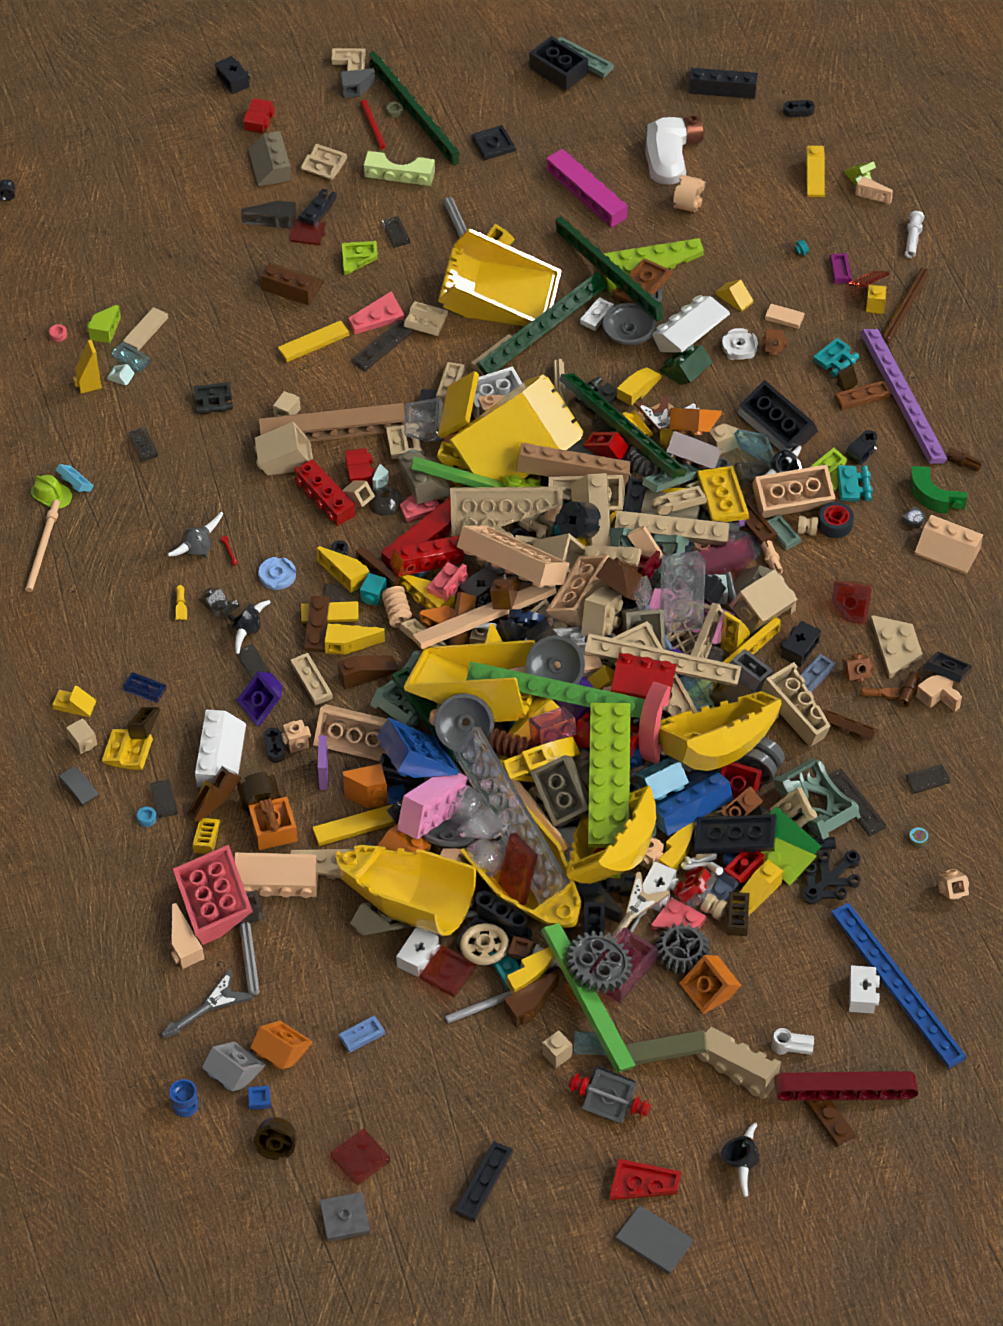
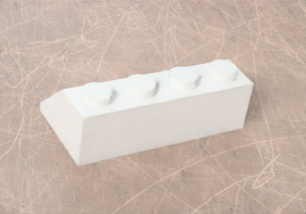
[652,295,730,352]
[195,710,246,790]

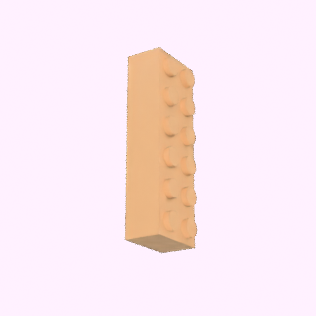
[457,525,570,588]

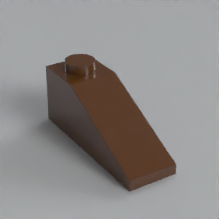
[490,573,522,610]
[338,656,399,689]
[504,970,559,1027]

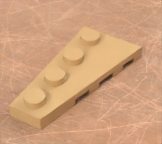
[291,849,354,880]

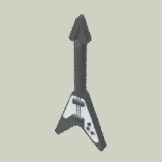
[162,970,253,1038]

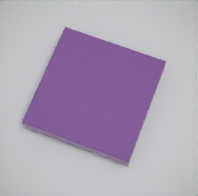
[318,735,328,790]

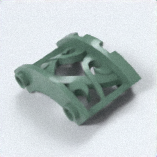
[609,527,689,586]
[370,649,438,727]
[773,758,860,840]

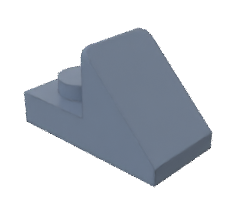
[706,868,744,902]

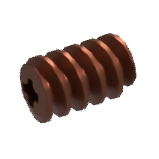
[489,728,534,758]

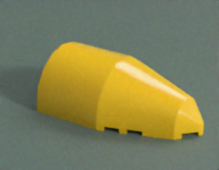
[460,803,581,928]
[336,845,476,936]

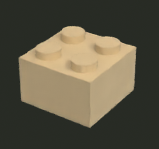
[581,586,623,637]

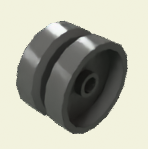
[735,737,785,785]

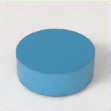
[136,807,157,827]

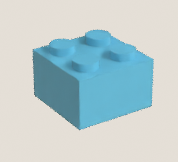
[634,757,689,801]

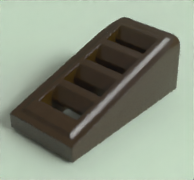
[127,707,160,739]
[727,892,749,936]

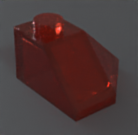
[832,581,873,624]

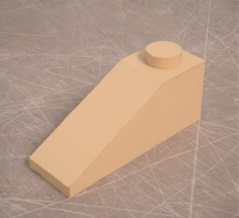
[171,903,204,969]

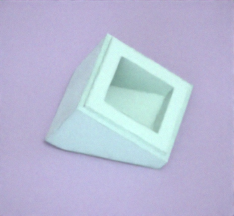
[107,364,134,385]
[372,464,389,492]

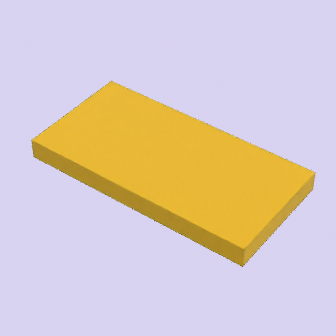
[438,371,479,438]
[697,466,749,523]

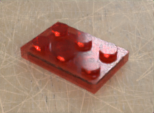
[498,833,538,905]

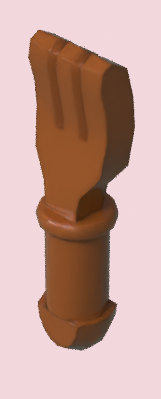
[860,687,901,700]
[259,798,279,832]

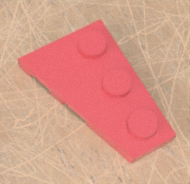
[349,291,404,335]

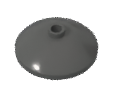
[603,303,656,345]
[526,635,585,684]
[435,693,494,753]
[422,815,478,849]

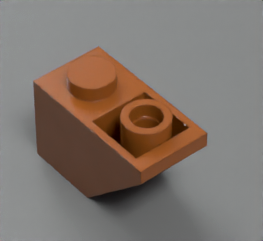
[720,786,763,816]

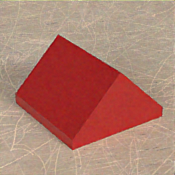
[720,762,763,799]

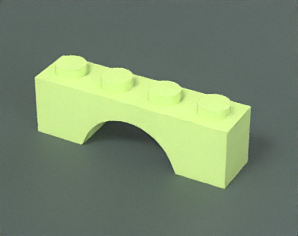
[364,151,435,186]

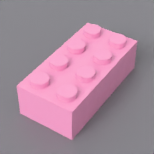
[397,773,467,839]

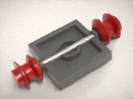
[568,1069,651,1124]

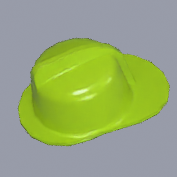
[31,475,72,509]

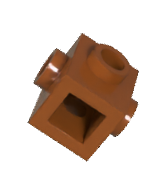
[761,329,787,355]
[842,653,874,682]

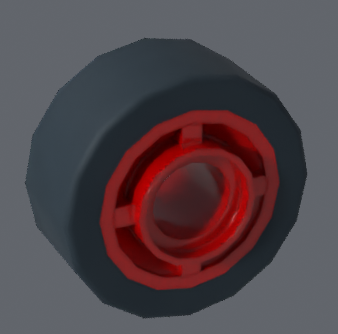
[818,502,854,538]

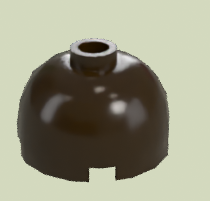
[253,1117,297,1160]

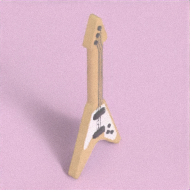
[600,872,670,960]

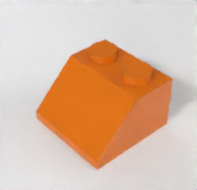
[669,408,722,435]
[342,764,388,809]
[249,797,298,850]
[377,824,431,852]
[679,955,742,1013]
[250,1020,313,1069]

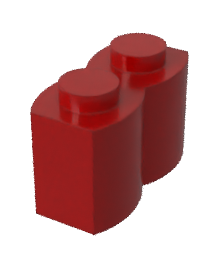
[243,98,276,133]
[345,448,375,485]

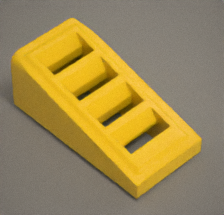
[193,818,220,854]

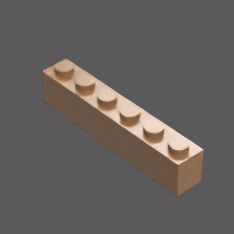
[516,443,630,488]

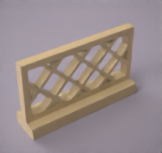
[666,601,724,679]

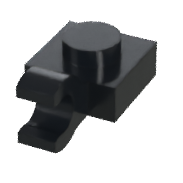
[605,874,636,896]

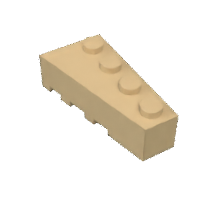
[761,662,830,747]
[696,1027,781,1100]

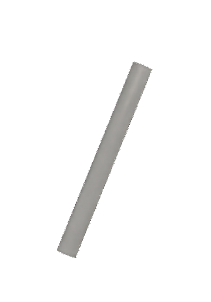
[445,991,512,1024]

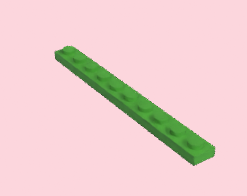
[466,661,645,718]

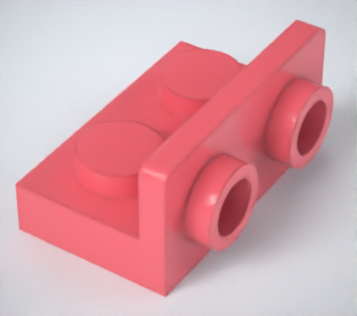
[427,562,468,602]

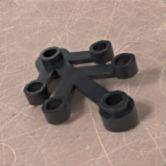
[802,850,861,905]

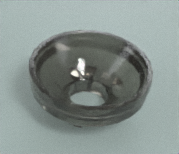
[369,486,402,516]

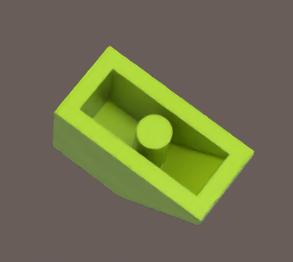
[86,305,121,343]

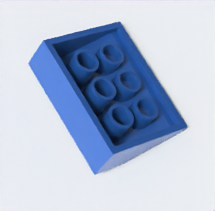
[377,717,459,778]
[655,770,733,836]

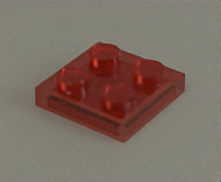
[420,945,477,998]
[331,1129,391,1186]

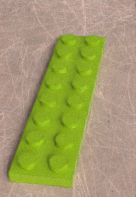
[588,703,630,848]

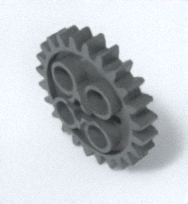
[565,931,633,993]

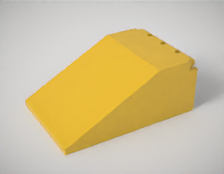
[438,229,561,326]
[449,374,583,482]
[404,640,535,722]

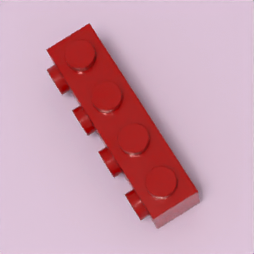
[294,459,356,526]
[389,535,465,577]

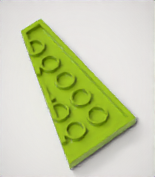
[603,238,704,297]

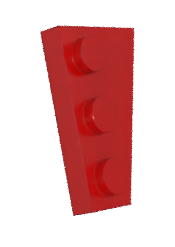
[610,1159,681,1200]

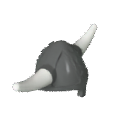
[168,512,223,558]

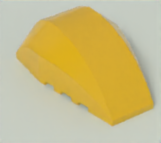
[658,691,782,771]
[566,785,656,884]

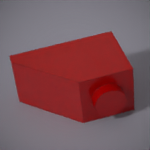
[583,432,629,460]
[724,852,765,883]

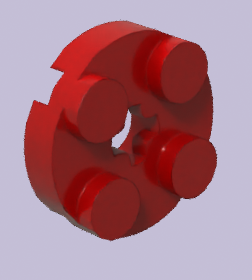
[674,866,711,903]

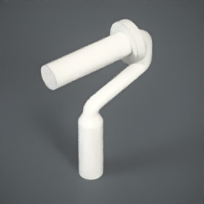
[680,854,723,875]

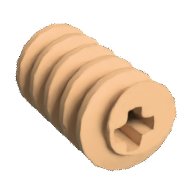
[381,586,412,628]

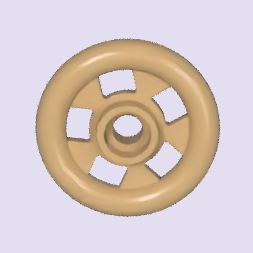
[460,923,509,965]

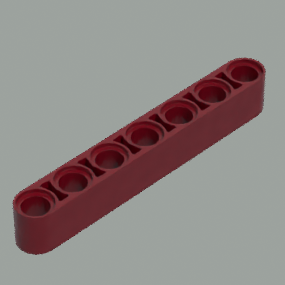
[774,1071,919,1101]

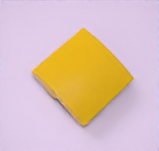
[102,729,153,770]

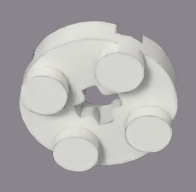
[722,328,758,360]

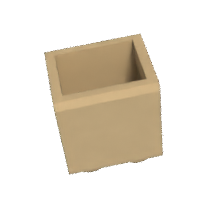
[254,421,313,475]
[533,533,586,577]

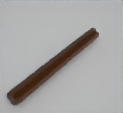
[882,268,929,343]

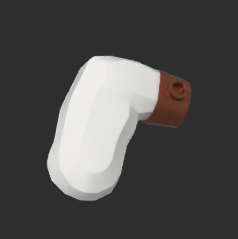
[645,115,704,185]

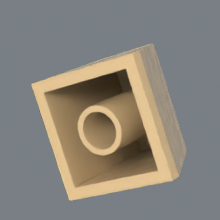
[729,569,798,635]

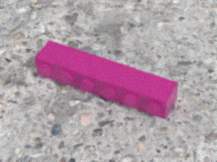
[546,149,628,227]

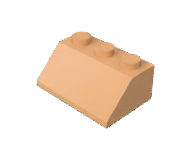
[914,515,983,574]

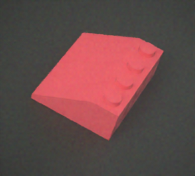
[173,845,253,945]

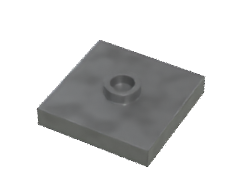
[320,1192,370,1242]

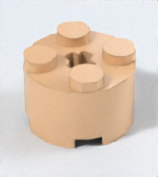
[673,175,705,212]

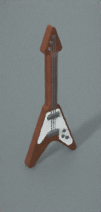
[635,394,681,464]

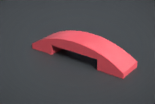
[639,682,671,764]

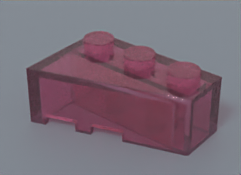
[688,535,755,575]

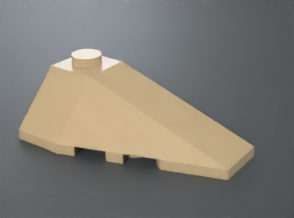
[571,473,611,546]
[548,475,625,511]

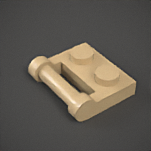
[386,424,424,459]
[770,787,817,827]

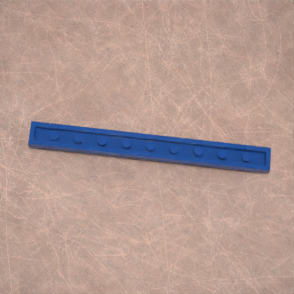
[831,902,966,1069]

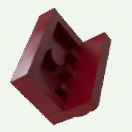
[638,550,662,584]

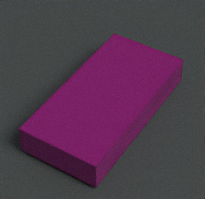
[829,253,852,284]

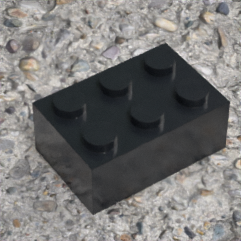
[529,36,589,91]

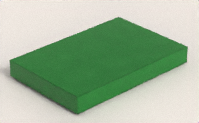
[769,806,822,854]

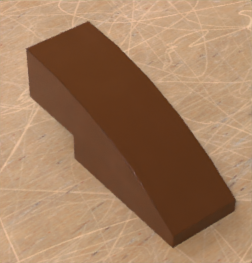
[187,766,242,822]

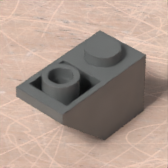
[341,68,375,98]

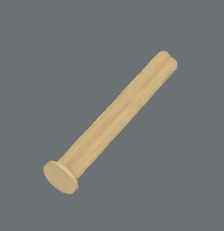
[553,359,566,408]

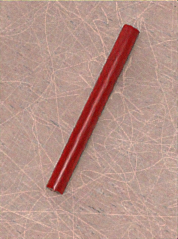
[360,99,386,149]

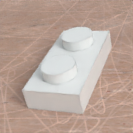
[580,297,614,331]

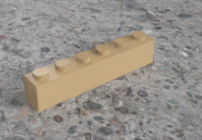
[615,511,729,546]

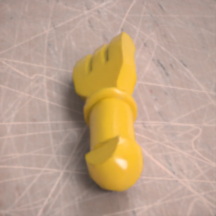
[175,585,187,620]

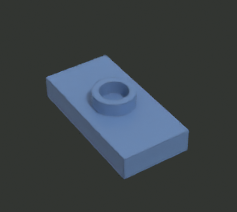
[338,1015,385,1053]

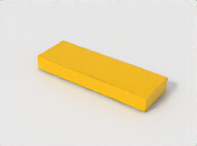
[301,601,359,624]

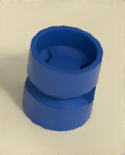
[169,1079,199,1117]

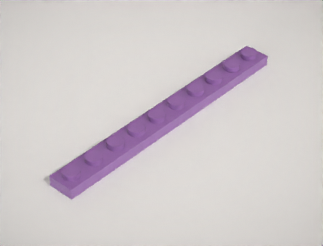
[861,329,947,463]

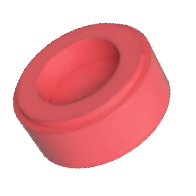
[49,324,67,342]

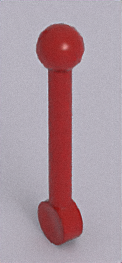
[221,536,238,565]

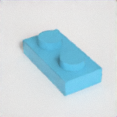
[56,464,94,492]

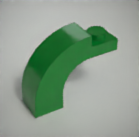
[910,466,967,514]

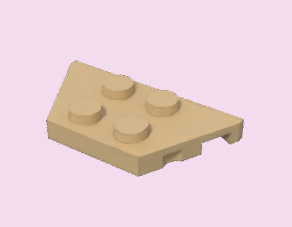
[871,616,922,678]

